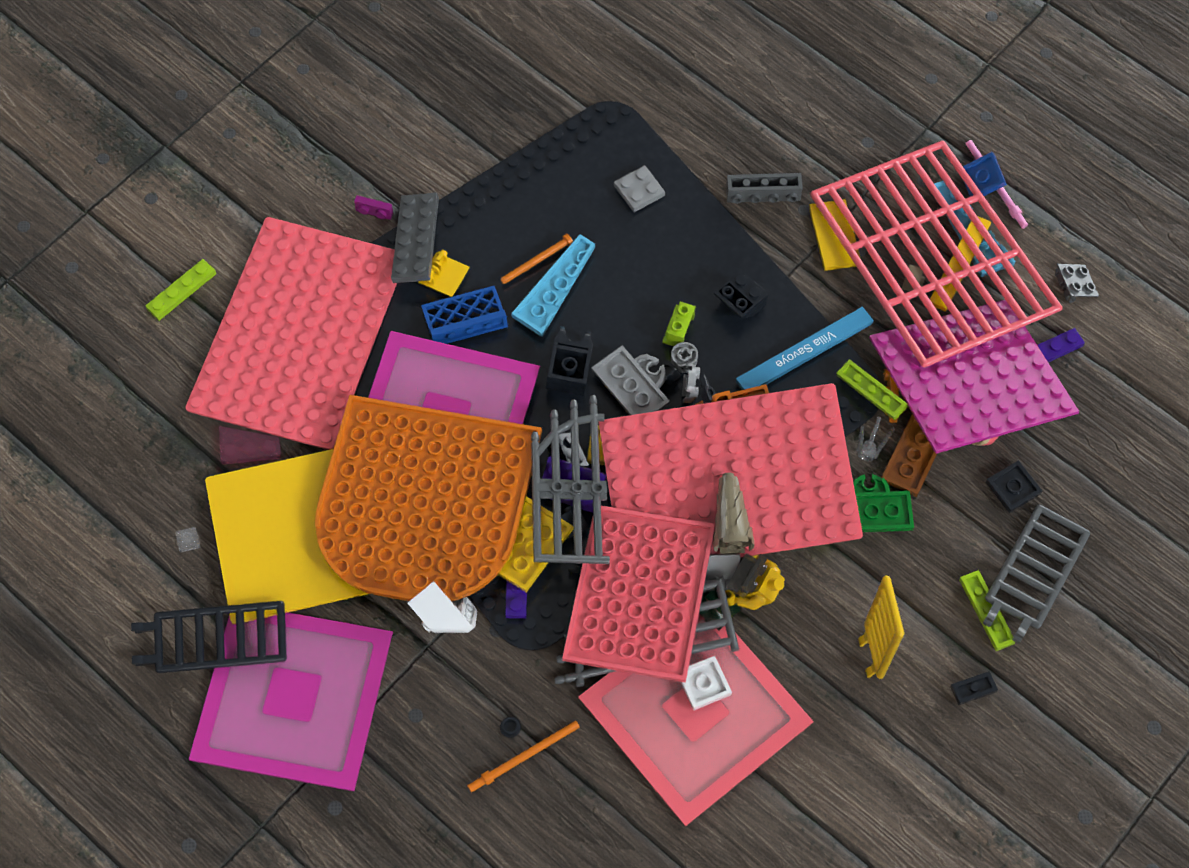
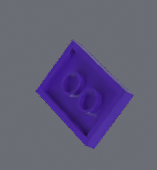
[542,456,607,513]

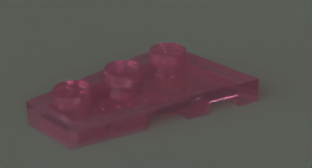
[219,426,281,465]

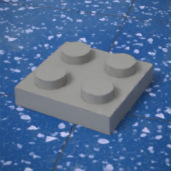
[614,166,665,212]

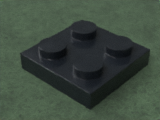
[986,460,1042,513]

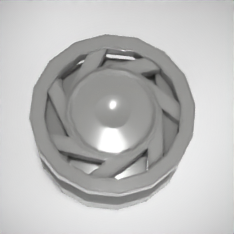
[671,342,698,373]

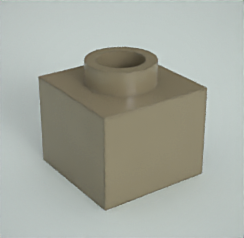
[902,264,925,291]

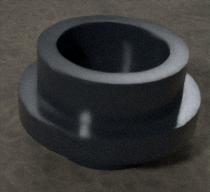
[500,717,521,738]

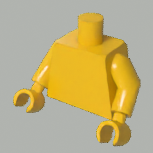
[725,555,785,610]

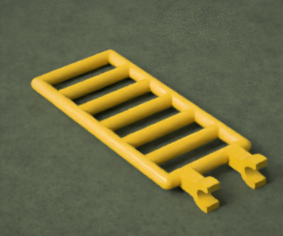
[858,576,904,679]

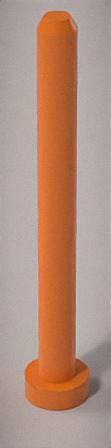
[500,234,573,284]

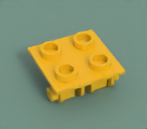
[419,250,470,297]

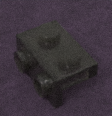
[727,554,768,598]

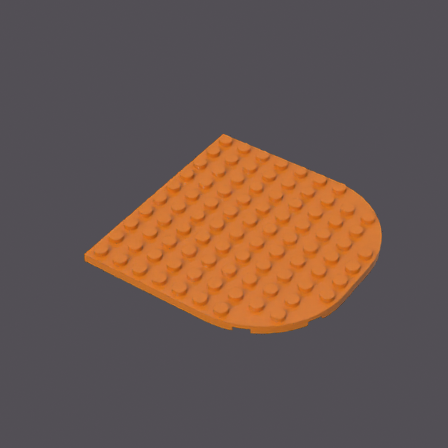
[315,395,542,602]

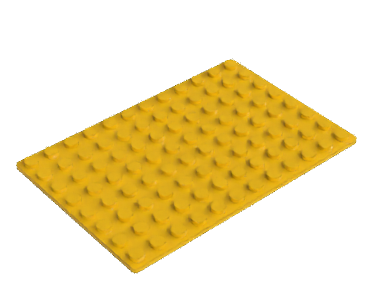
[205,449,370,625]

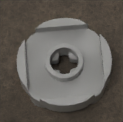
[682,364,700,403]

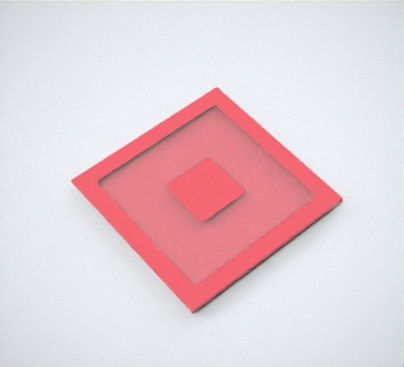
[578,598,814,827]

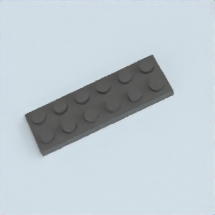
[391,193,439,283]

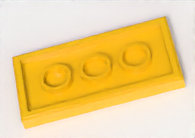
[809,199,861,271]

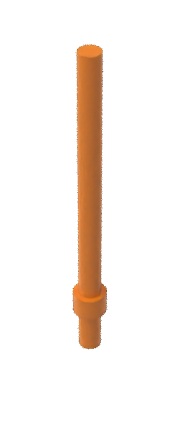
[467,720,580,793]

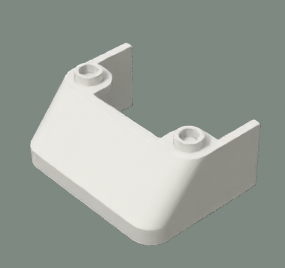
[407,581,477,633]

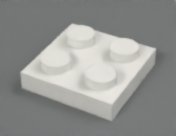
[680,656,732,711]

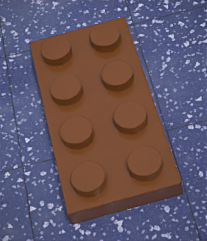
[882,414,937,497]

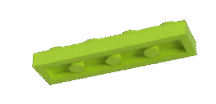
[145,259,216,321]
[837,359,908,420]
[959,570,1015,651]

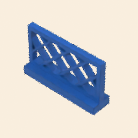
[421,286,508,344]

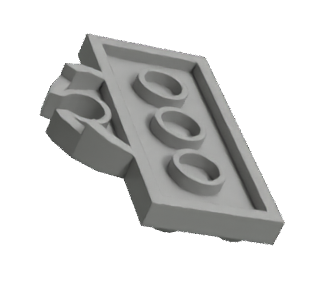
[592,345,670,415]

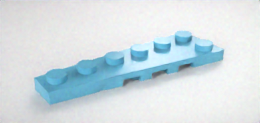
[935,181,1016,277]
[512,234,595,337]

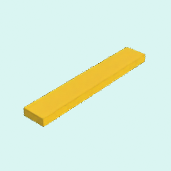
[930,216,991,312]

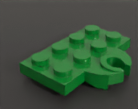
[853,474,914,532]

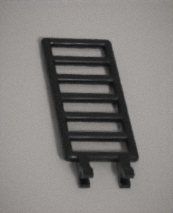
[131,601,287,673]

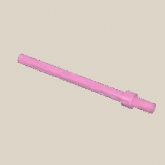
[966,140,1028,229]

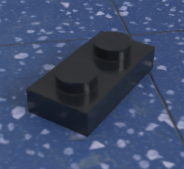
[950,671,998,706]

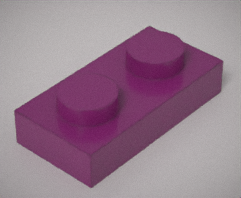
[354,195,393,220]

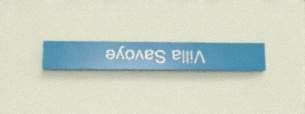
[736,307,874,390]

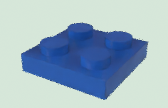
[963,152,1007,197]

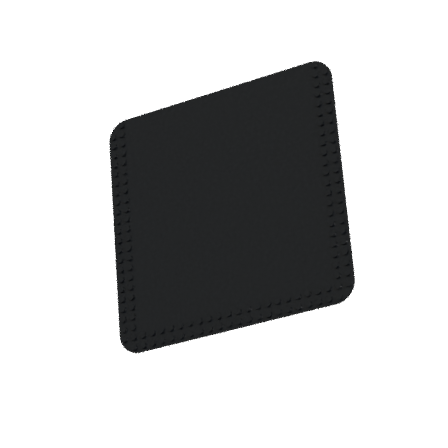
[355,101,880,650]

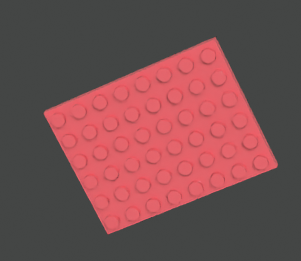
[562,506,715,683]

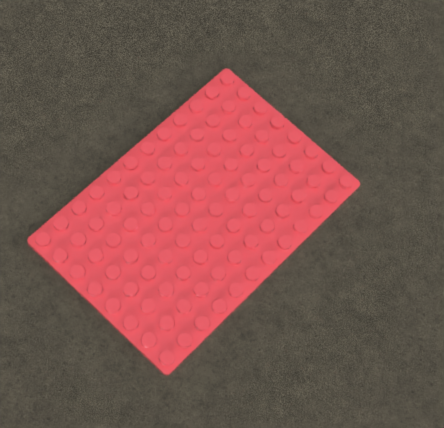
[185,217,397,450]
[599,383,863,558]

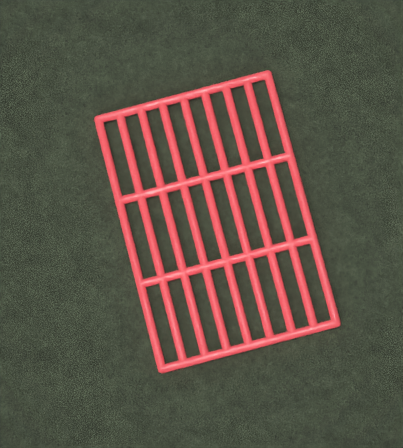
[810,141,1062,367]

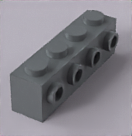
[726,173,803,204]

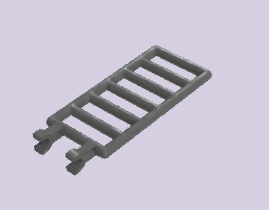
[982,504,1090,644]

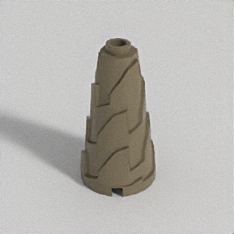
[713,473,755,554]

